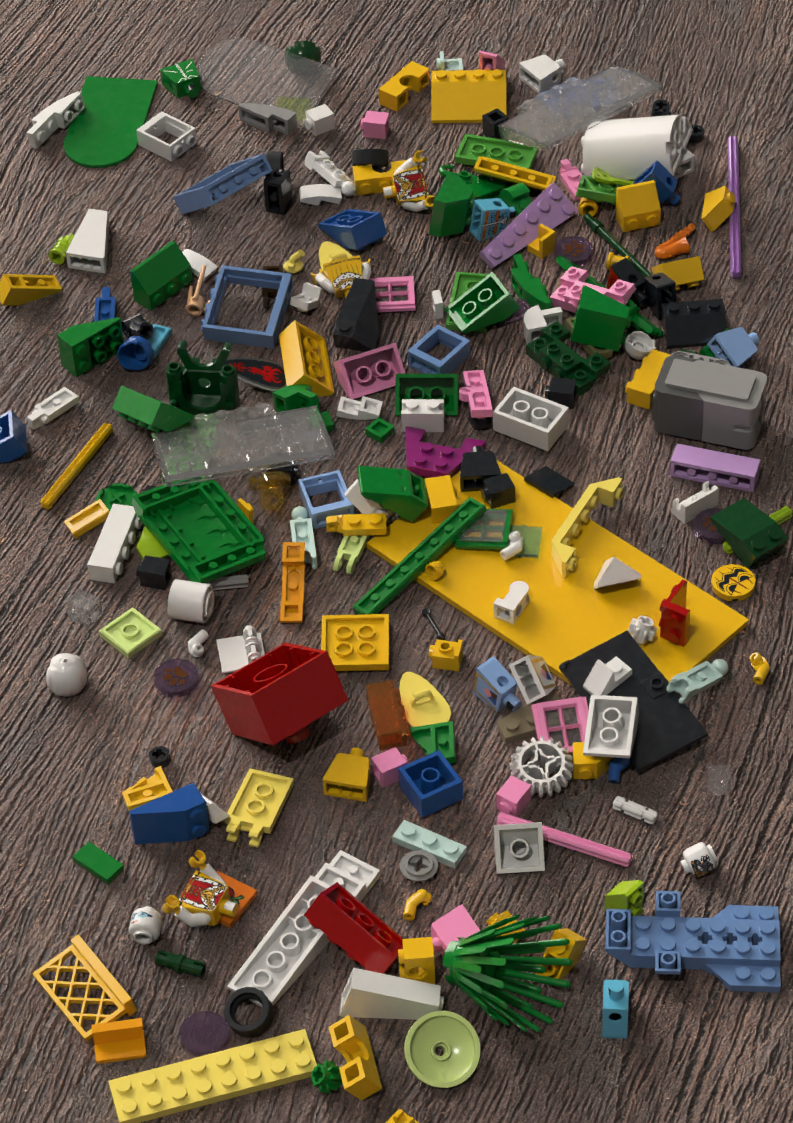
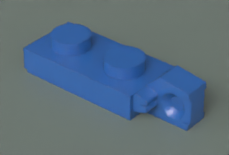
[94,287,116,322]

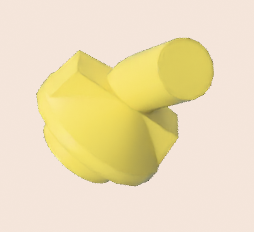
[283,249,305,274]

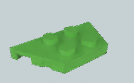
[575,175,623,206]

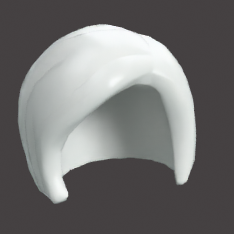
[46,653,87,697]

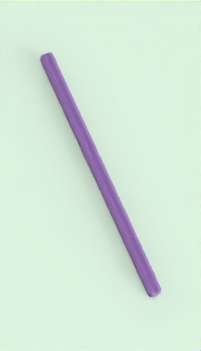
[728,136,742,278]

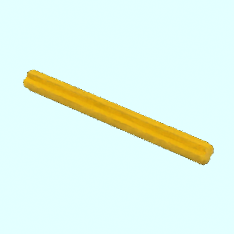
[40,423,113,510]

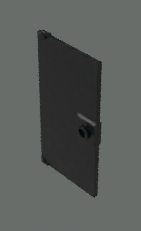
[559,630,708,773]

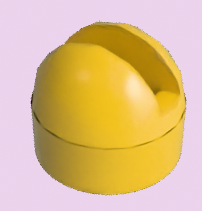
[425,561,445,580]

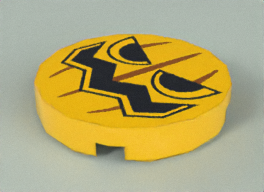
[711,564,756,601]

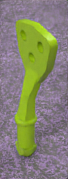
[591,167,634,186]

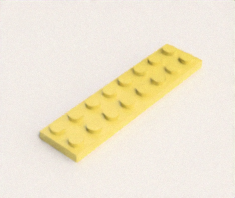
[108,1029,317,1123]

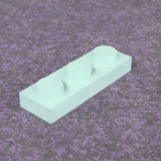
[392,820,467,869]

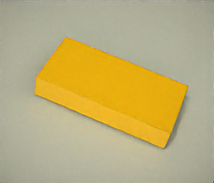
[64,499,110,539]

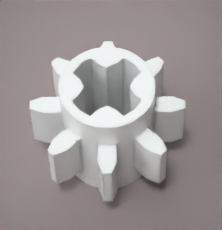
[628,616,657,644]

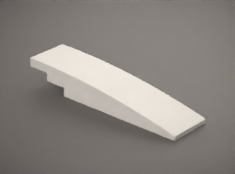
[227,850,381,1008]

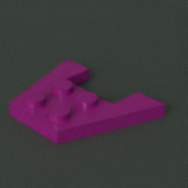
[405,426,486,478]

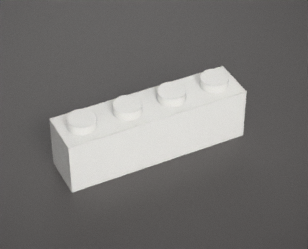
[87,504,142,584]

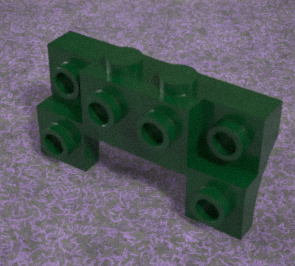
[526,321,611,396]

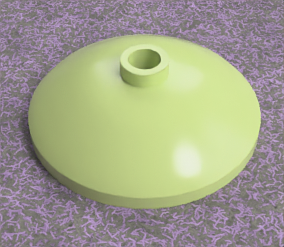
[404,1011,480,1088]

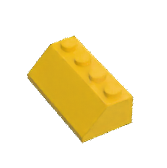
[279,320,334,397]

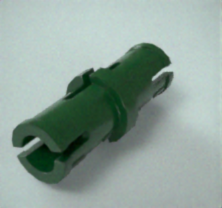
[155,950,206,978]

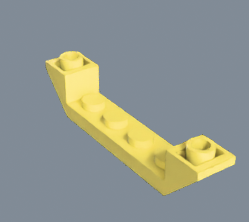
[552,477,624,578]

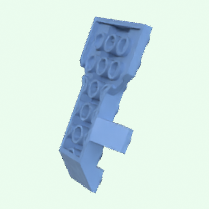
[605,891,781,993]

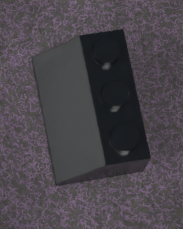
[661,299,727,349]

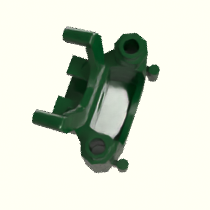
[165,340,241,418]

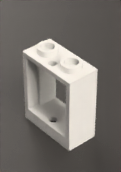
[136,111,197,162]

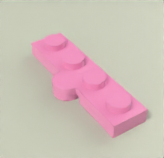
[459,370,493,419]

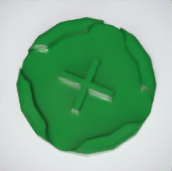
[96,483,138,511]

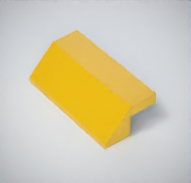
[473,156,556,192]

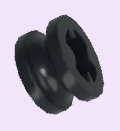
[149,746,171,768]

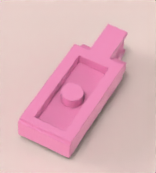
[559,159,582,201]

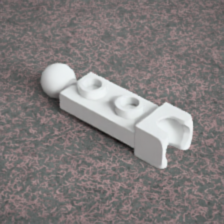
[304,150,356,196]

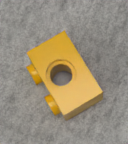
[398,937,435,984]

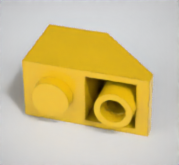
[535,928,587,979]

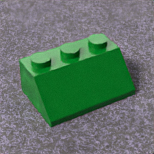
[130,241,193,311]
[395,374,459,416]

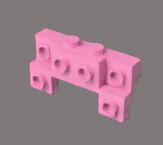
[550,266,636,313]

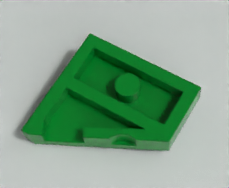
[409,721,456,763]

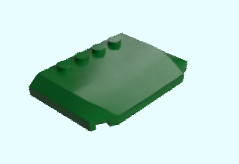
[132,472,266,583]

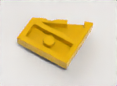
[122,766,173,811]

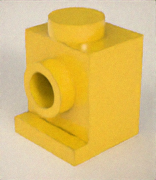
[429,639,463,672]

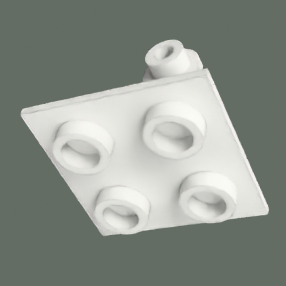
[216,625,265,674]

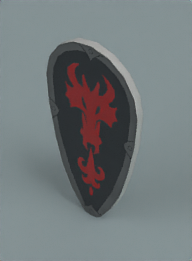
[223,357,287,391]

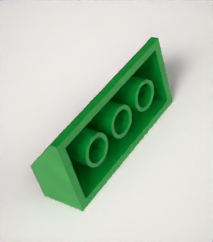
[112,385,195,433]

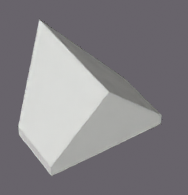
[593,557,641,589]

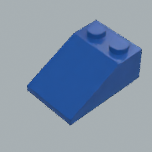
[318,209,387,251]
[0,410,28,463]
[129,783,210,844]

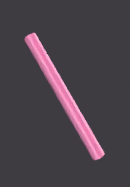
[497,812,632,867]

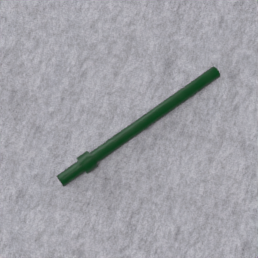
[583,213,652,278]

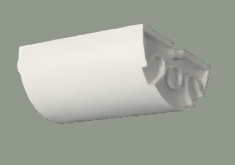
[581,114,693,180]

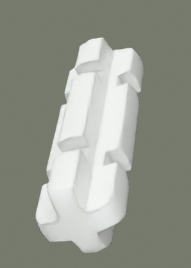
[613,796,658,825]

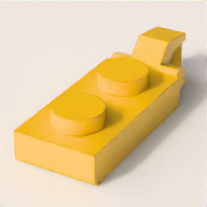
[326,513,387,536]

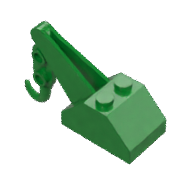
[429,165,507,237]

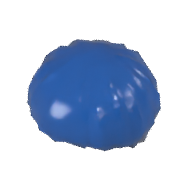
[117,336,154,371]

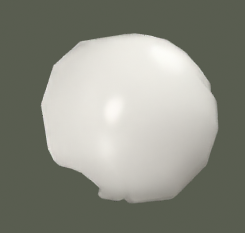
[625,331,656,360]

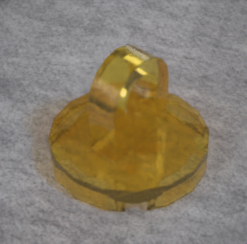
[248,471,291,511]

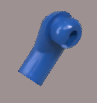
[608,757,630,784]

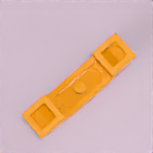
[280,542,305,623]

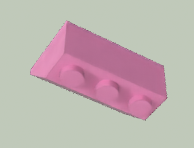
[333,343,406,399]

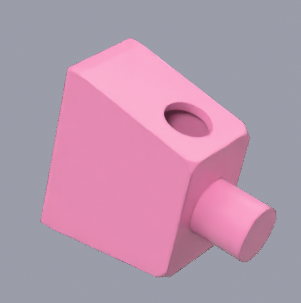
[431,904,480,957]

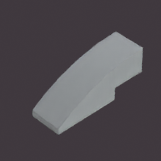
[238,103,298,135]

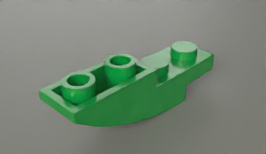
[511,254,553,310]

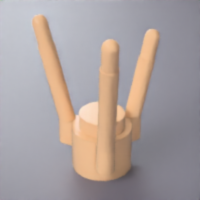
[185,265,211,316]

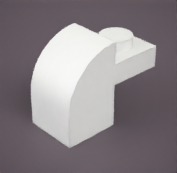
[524,305,562,344]

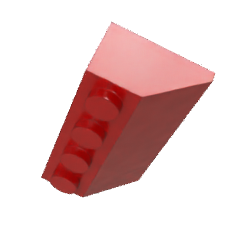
[304,882,403,974]

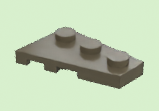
[497,689,570,744]

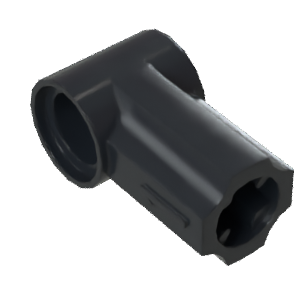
[121,313,154,340]

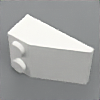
[583,695,639,758]

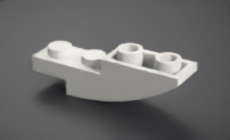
[27,91,85,149]

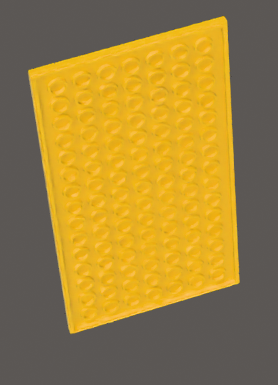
[366,461,749,686]

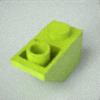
[604,880,644,916]

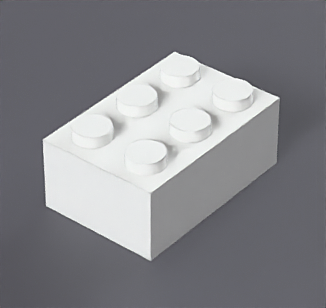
[493,387,569,451]

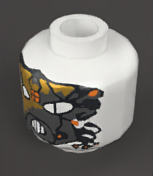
[680,842,718,878]

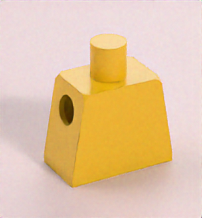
[323,747,370,802]

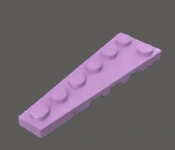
[479,182,579,269]

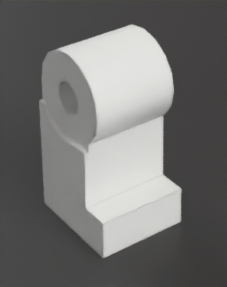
[494,581,529,624]

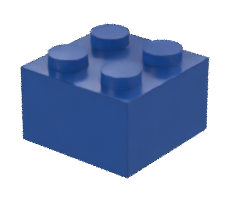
[398,750,463,818]

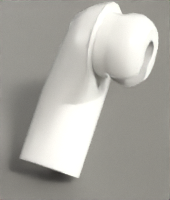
[500,531,524,560]
[188,629,209,657]

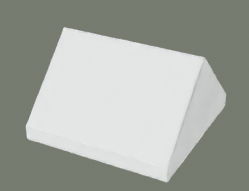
[494,822,545,874]

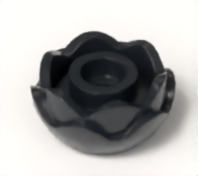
[467,412,493,429]

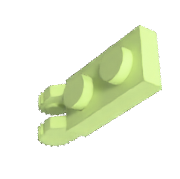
[333,535,370,574]

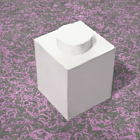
[304,104,335,136]

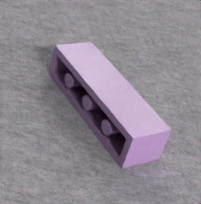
[670,444,760,492]

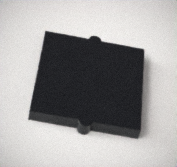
[524,466,575,498]

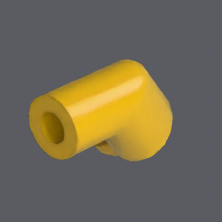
[749,652,770,685]
[403,889,432,921]

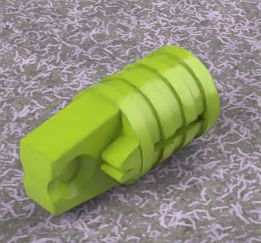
[48,233,74,265]

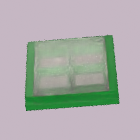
[455,509,513,550]

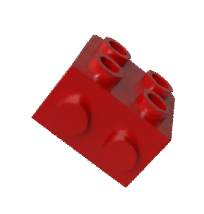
[659,579,690,647]

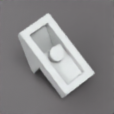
[583,656,632,695]

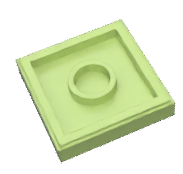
[99,607,162,659]

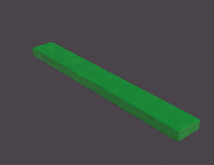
[352,497,487,615]

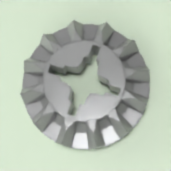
[400,850,438,884]

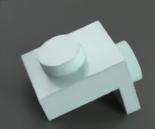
[436,51,463,71]

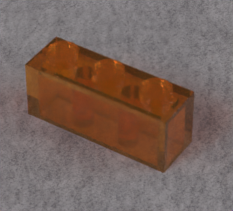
[366,680,410,750]

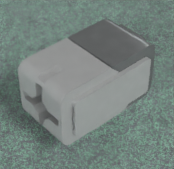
[652,351,767,450]

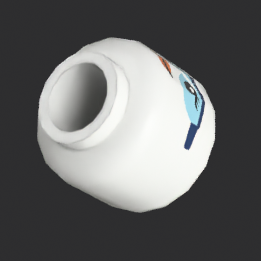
[129,906,163,944]

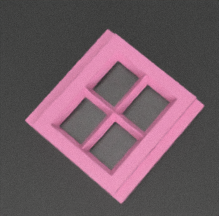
[369,276,415,312]
[531,697,589,756]

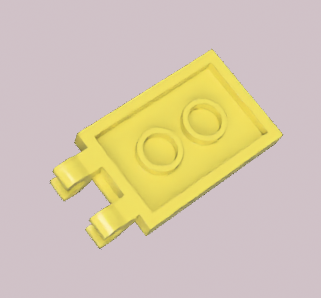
[225,768,294,848]

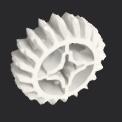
[510,736,573,798]

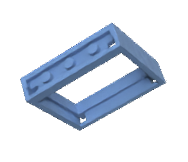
[173,153,273,214]
[200,265,294,349]

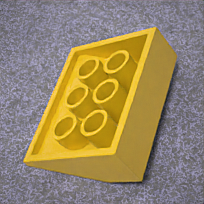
[431,69,507,123]

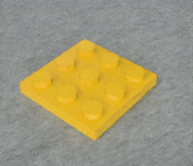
[321,614,389,671]

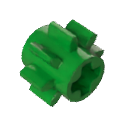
[311,1060,342,1094]

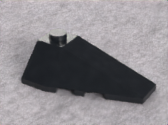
[332,278,379,352]

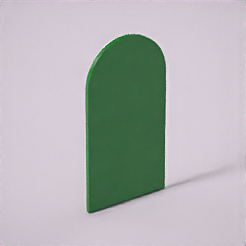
[64,76,158,168]

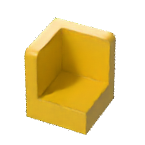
[527,224,555,259]

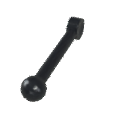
[422,608,446,640]

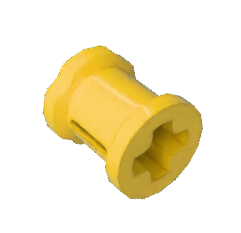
[606,252,630,270]

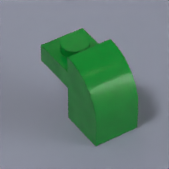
[498,183,532,216]
[272,384,320,416]

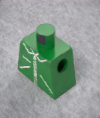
[160,59,201,98]

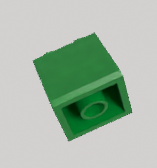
[570,285,632,352]

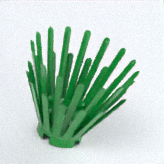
[443,914,573,1032]

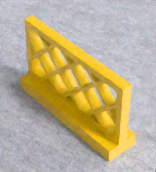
[32,934,137,1042]

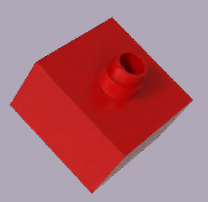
[211,643,348,745]

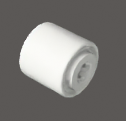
[167,579,215,623]

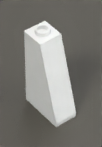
[66,209,109,273]
[339,968,444,1020]

